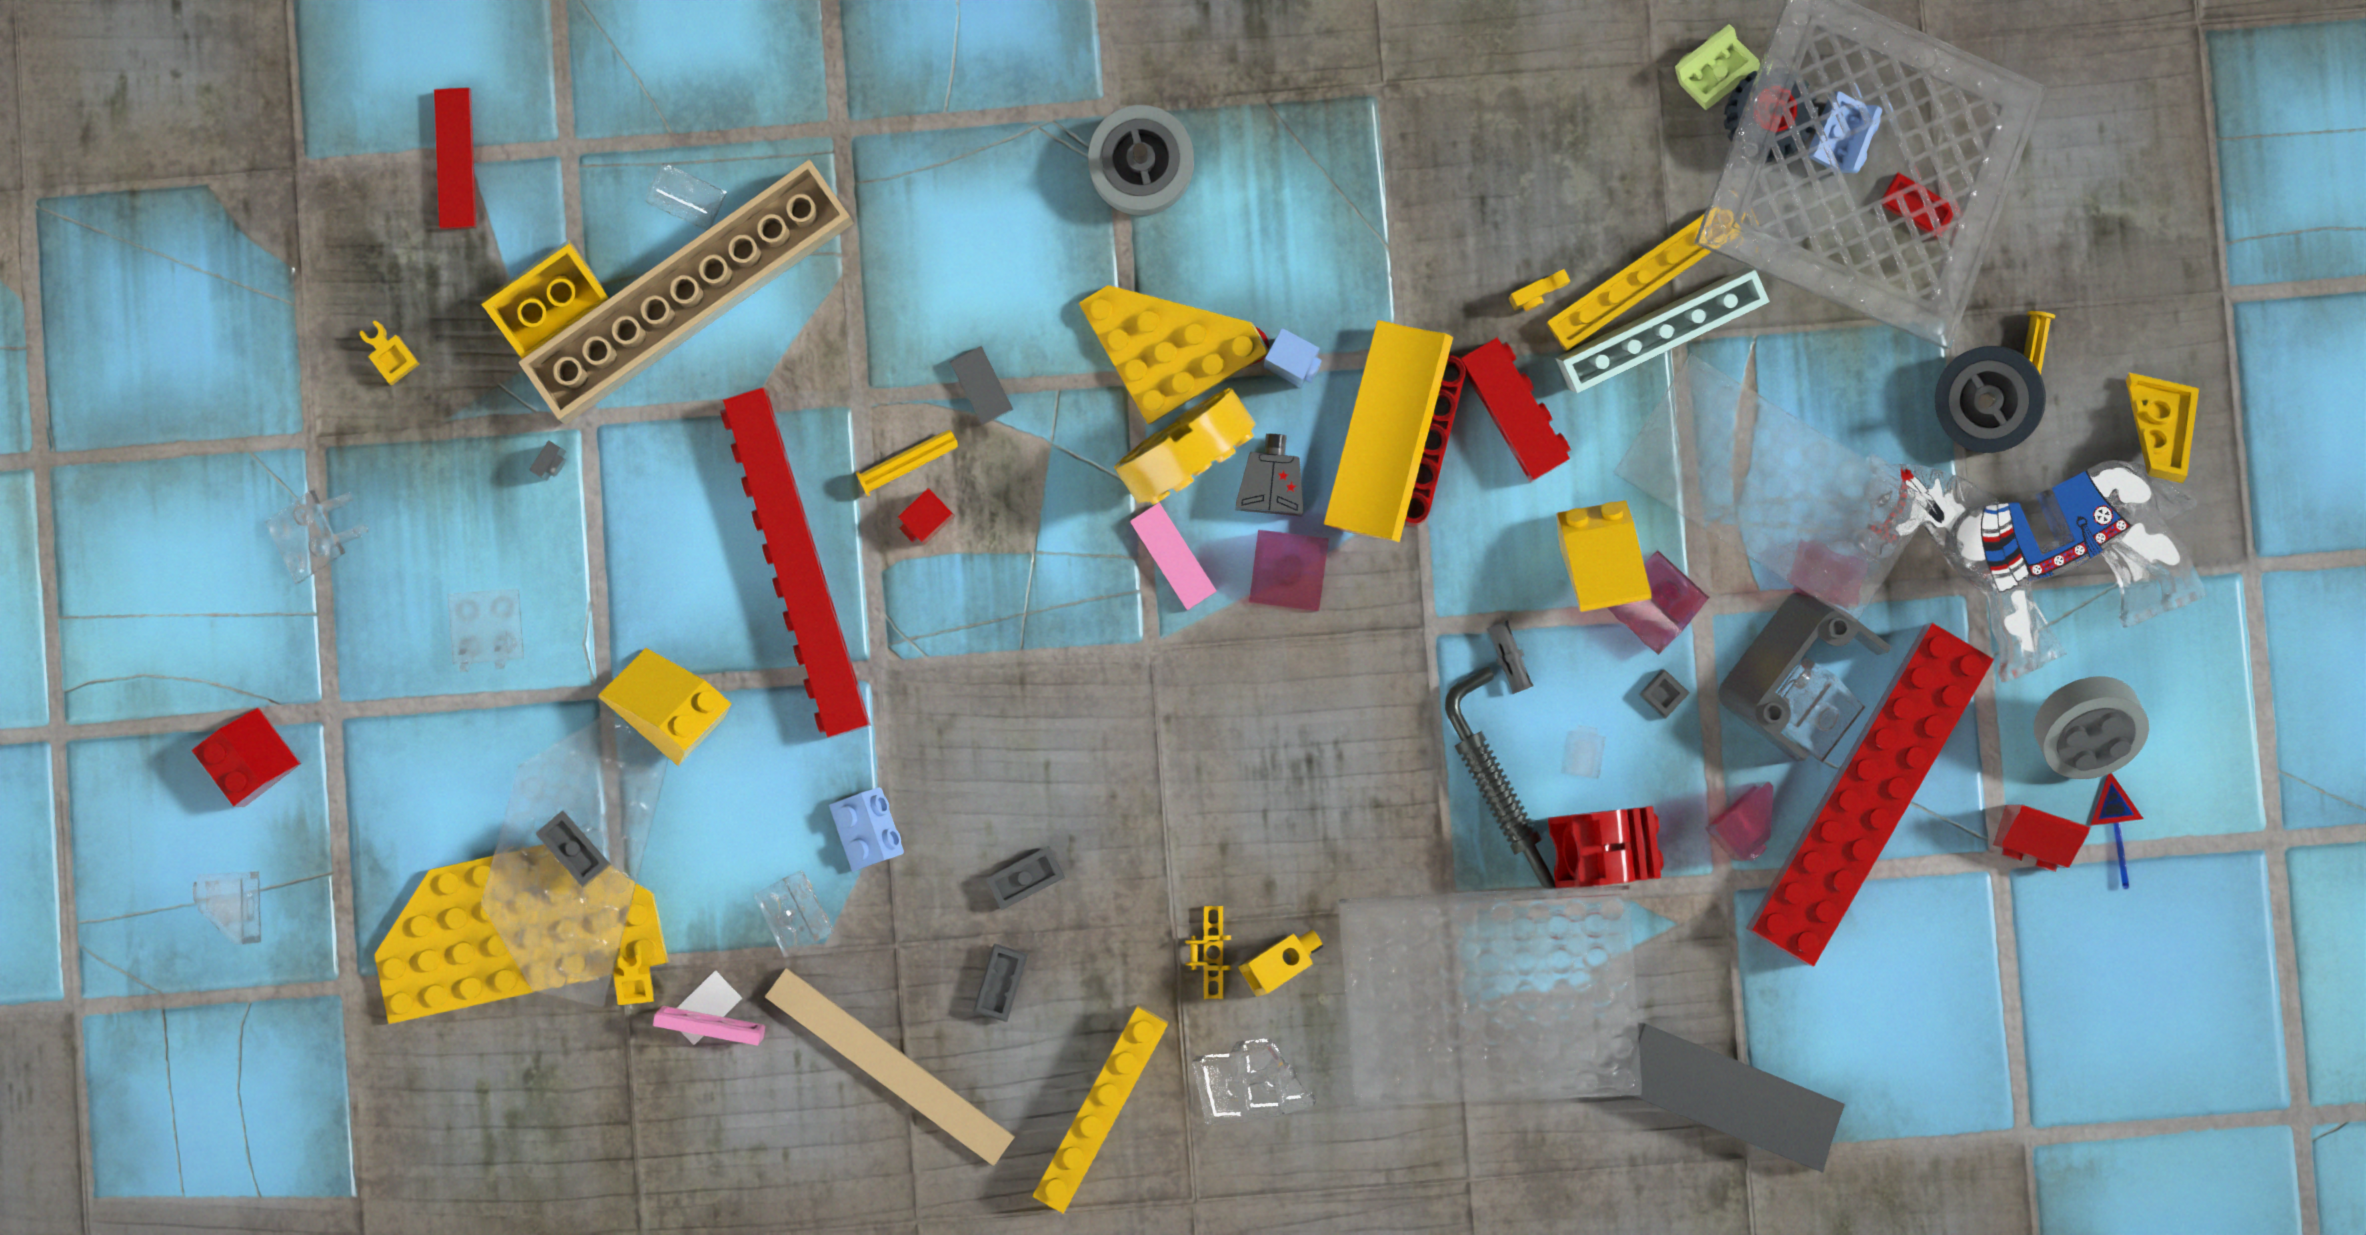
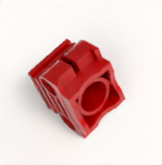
[1548,806,1664,888]

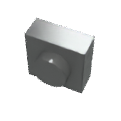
[529,440,567,481]

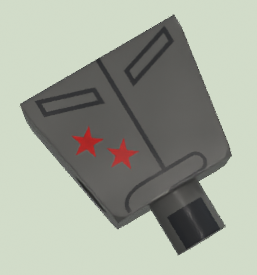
[1235,434,1303,517]

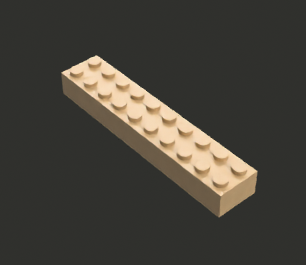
[518,159,854,425]

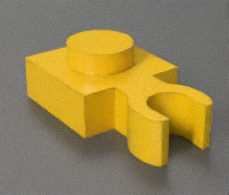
[1508,269,1571,312]
[360,321,420,385]
[614,946,654,1005]

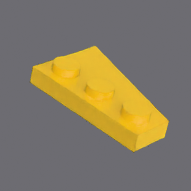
[2125,372,2199,484]

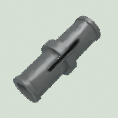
[1487,620,1534,694]

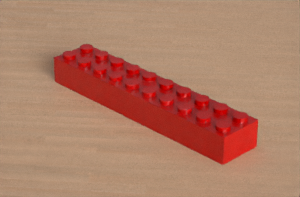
[1746,623,1994,967]

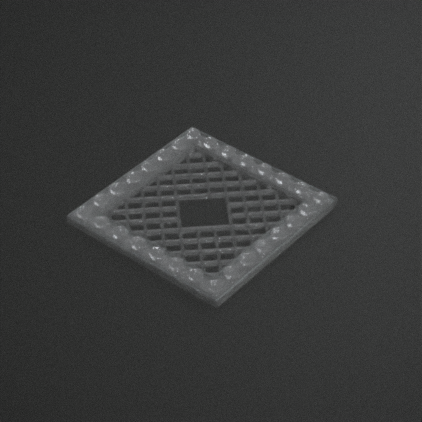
[1694,0,2047,349]

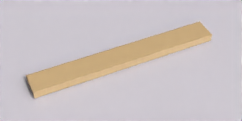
[765,968,1015,1166]

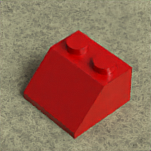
[191,708,301,807]
[1993,804,2091,872]

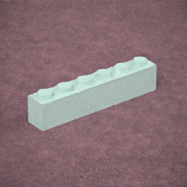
[1555,268,1770,393]

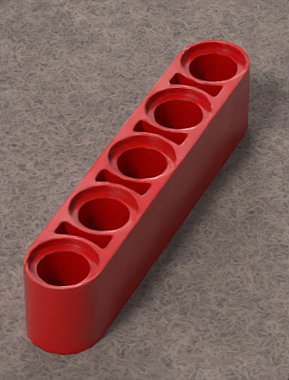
[1404,355,1466,527]

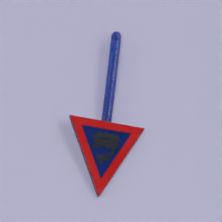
[2090,773,2144,890]

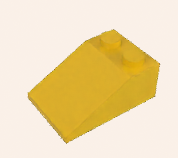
[1556,500,1651,612]
[598,648,732,766]

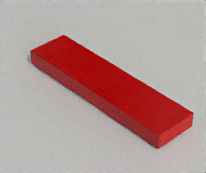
[434,87,477,230]

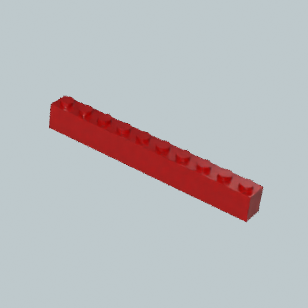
[720,387,871,738]

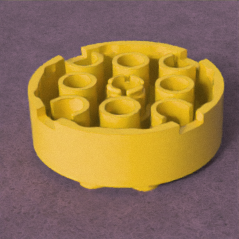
[1114,388,1256,505]

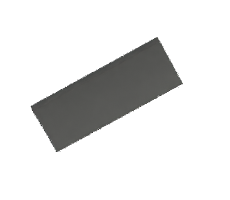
[1618,1023,1845,1173]

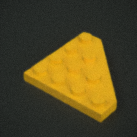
[1079,285,1269,425]

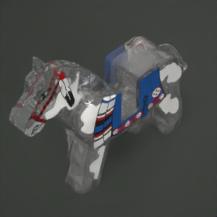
[1858,454,2207,682]

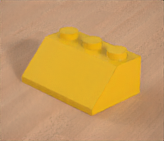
[481,239,610,359]

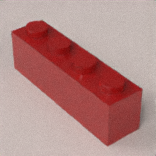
[1460,337,1571,483]

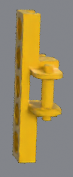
[1185,906,1231,999]

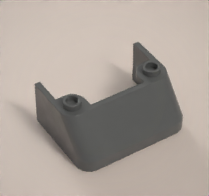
[1718,591,1892,761]

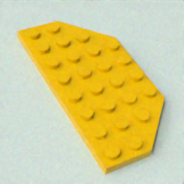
[374,844,669,1024]

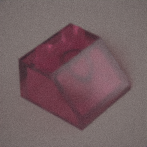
[1249,529,1329,612]
[1606,550,1710,655]
[1705,781,1773,862]

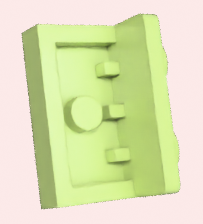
[1675,25,1761,110]

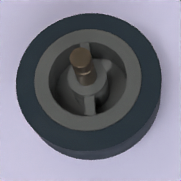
[1935,346,2046,453]

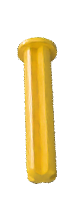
[2023,311,2055,375]
[855,430,958,497]

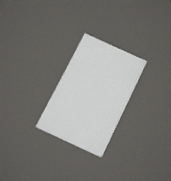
[677,970,742,1045]

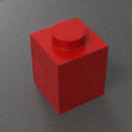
[898,488,955,545]

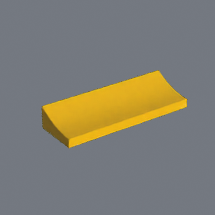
[1324,320,1453,542]

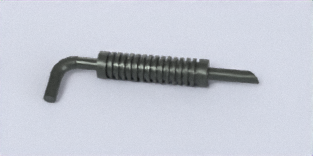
[1445,667,1562,894]

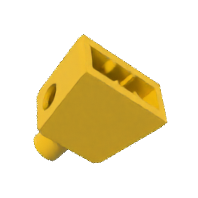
[1238,929,1323,997]

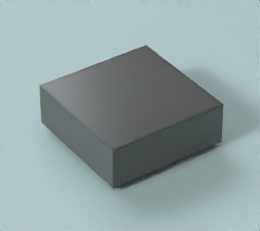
[1639,669,1690,719]

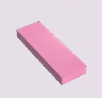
[1130,502,1217,611]
[653,1006,766,1046]

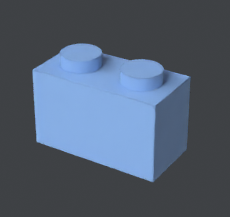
[1264,328,1322,388]

